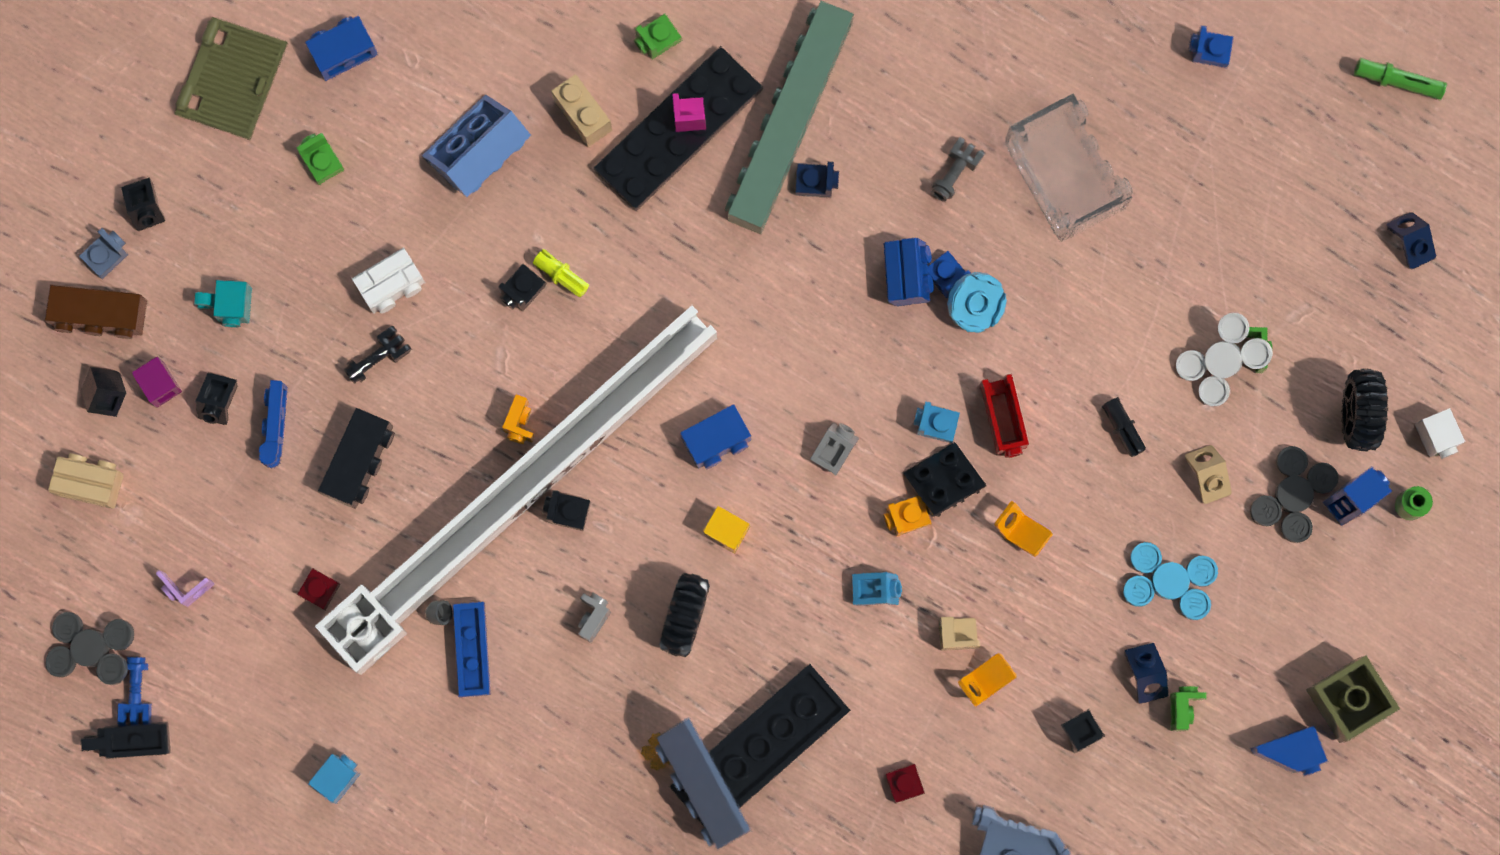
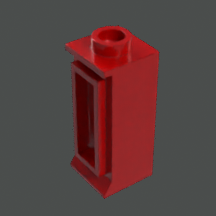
[979,374,1029,458]

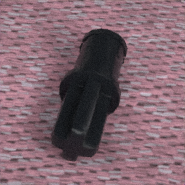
[1101,397,1146,457]

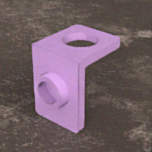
[156,570,214,607]

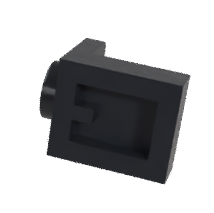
[121,177,165,231]
[498,264,547,311]
[195,373,238,425]
[542,490,591,531]

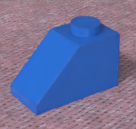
[1250,726,1328,776]

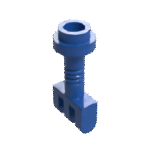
[118,657,152,725]

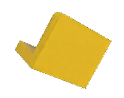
[704,506,750,554]

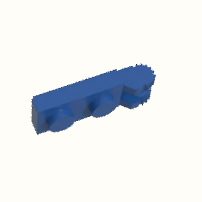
[259,380,288,469]

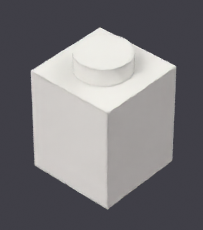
[1415,408,1465,459]

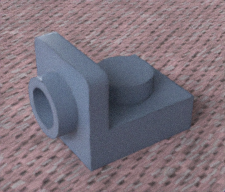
[79,228,129,279]

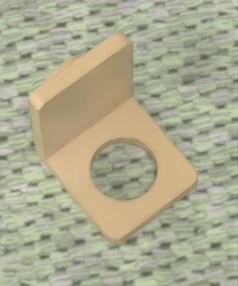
[1185,445,1232,504]

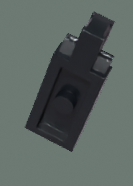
[81,721,171,759]

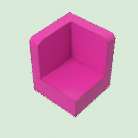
[673,93,706,132]

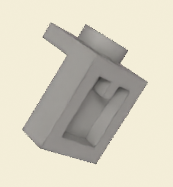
[810,423,859,475]
[578,593,611,643]

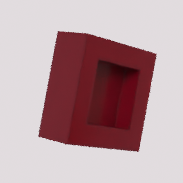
[297,568,341,611]
[885,764,925,804]

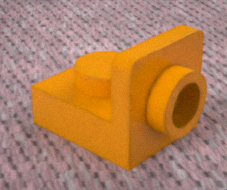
[502,394,534,445]
[883,496,932,537]

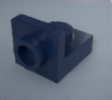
[795,161,839,198]

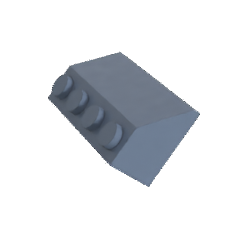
[655,718,751,849]

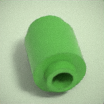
[1395,486,1433,521]

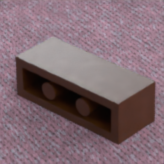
[45,285,147,339]

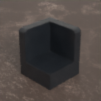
[81,367,126,417]
[1061,709,1105,753]

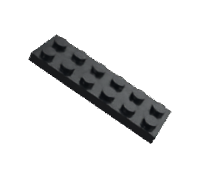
[594,46,763,211]
[669,664,851,828]

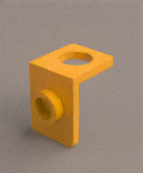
[994,501,1053,557]
[958,653,1017,707]

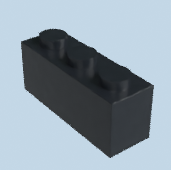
[318,408,395,509]

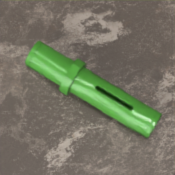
[1354,58,1447,100]

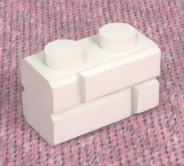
[352,248,425,314]

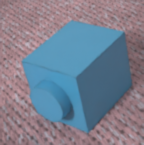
[308,754,361,804]

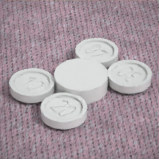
[1176,313,1273,406]

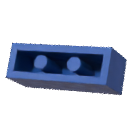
[1323,467,1392,526]

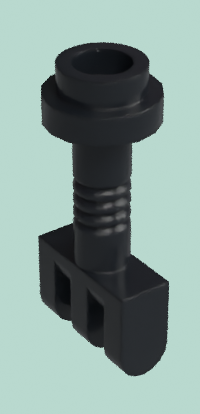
[344,326,412,384]

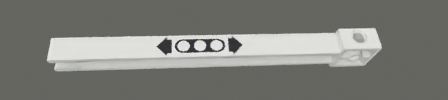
[315,305,717,675]

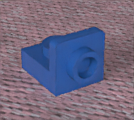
[1189,25,1234,68]
[928,251,971,298]

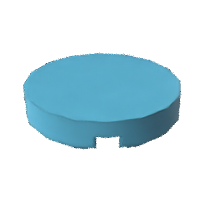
[947,272,1007,333]

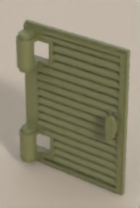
[175,17,288,140]

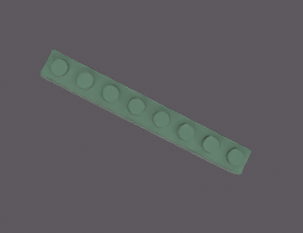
[725,1,854,234]

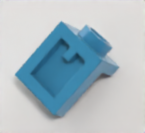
[913,401,960,443]
[852,572,902,606]

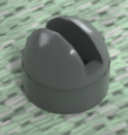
[425,600,452,625]

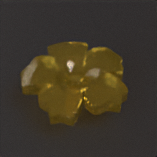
[641,732,672,771]

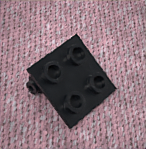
[904,442,986,518]

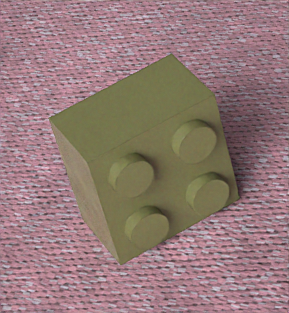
[1306,655,1400,743]

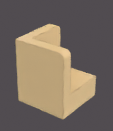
[939,617,980,651]

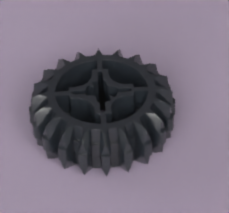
[1341,368,1389,452]
[660,573,710,657]

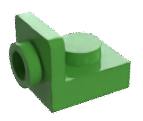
[634,14,682,60]
[296,133,345,185]
[1170,686,1207,731]

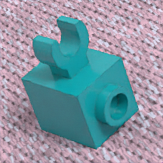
[194,280,252,328]

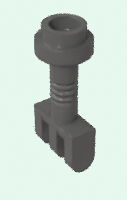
[931,137,986,202]

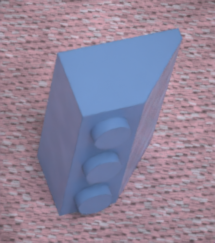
[422,94,531,197]

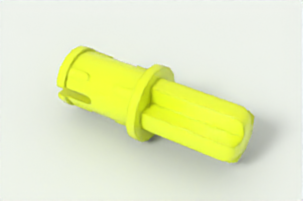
[533,249,589,297]

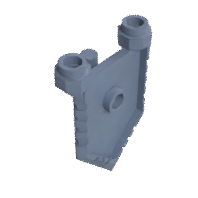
[972,805,1071,855]

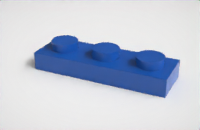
[453,602,491,698]

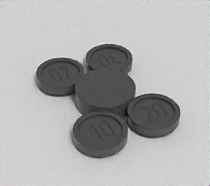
[1250,446,1339,543]
[46,612,134,685]

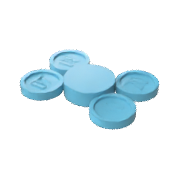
[1123,542,1218,620]

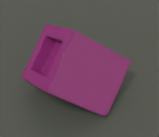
[132,356,183,408]

